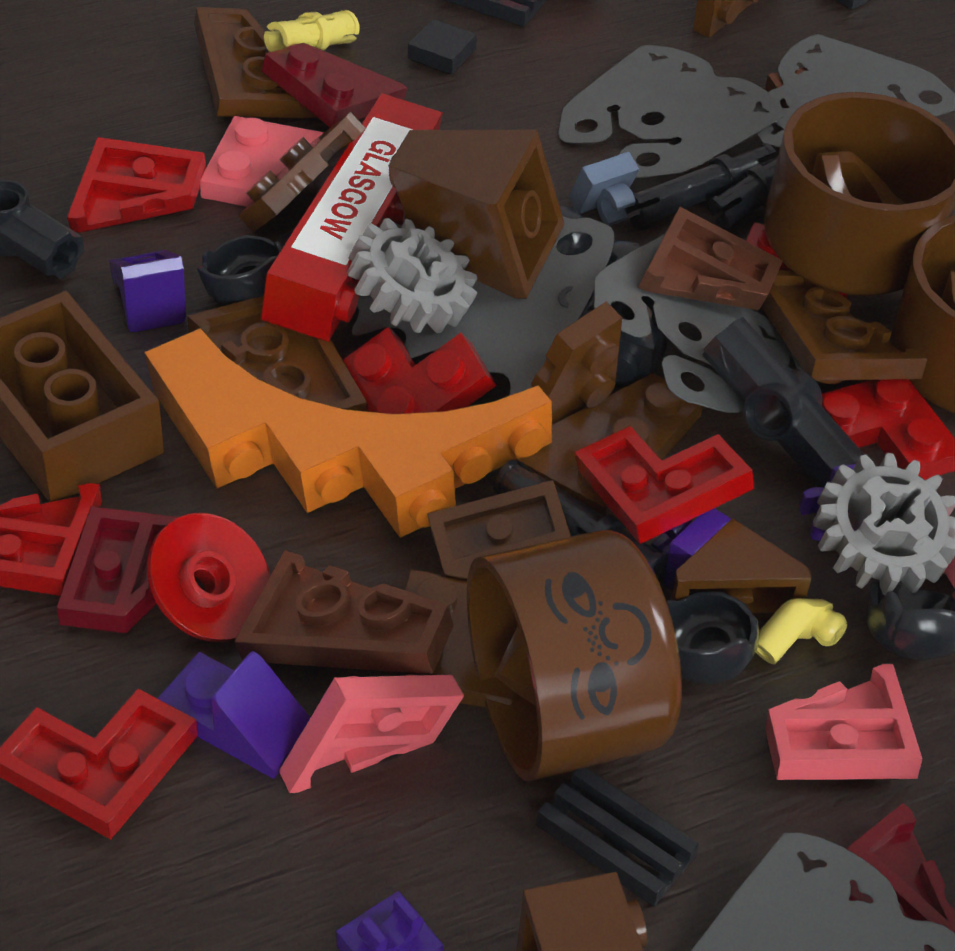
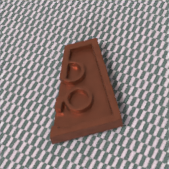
[234,550,454,674]

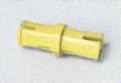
[264,10,360,52]

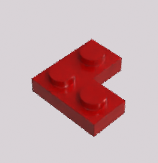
[343,327,497,414]
[822,379,955,480]
[574,426,755,544]
[0,689,198,840]

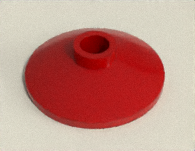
[147,513,270,642]

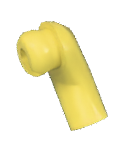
[755,598,847,664]

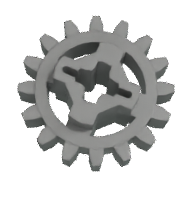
[347,218,477,333]
[813,453,955,595]

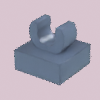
[568,152,639,226]

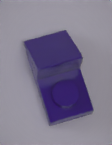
[109,250,186,332]
[157,651,311,779]

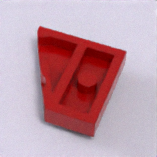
[67,137,207,233]
[0,483,102,596]

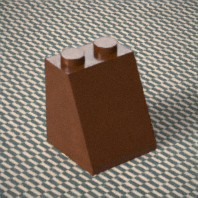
[388,129,565,299]

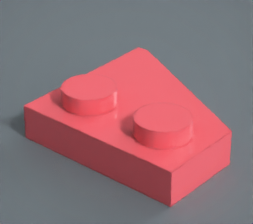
[200,116,324,207]
[765,664,922,780]
[279,674,464,793]

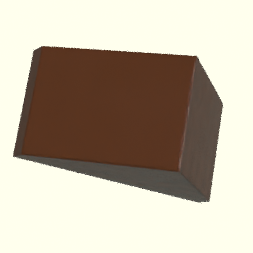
[671,518,812,621]

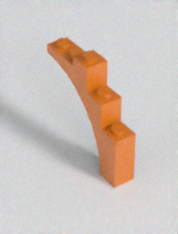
[144,328,552,538]

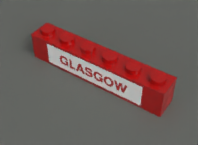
[261,93,443,342]

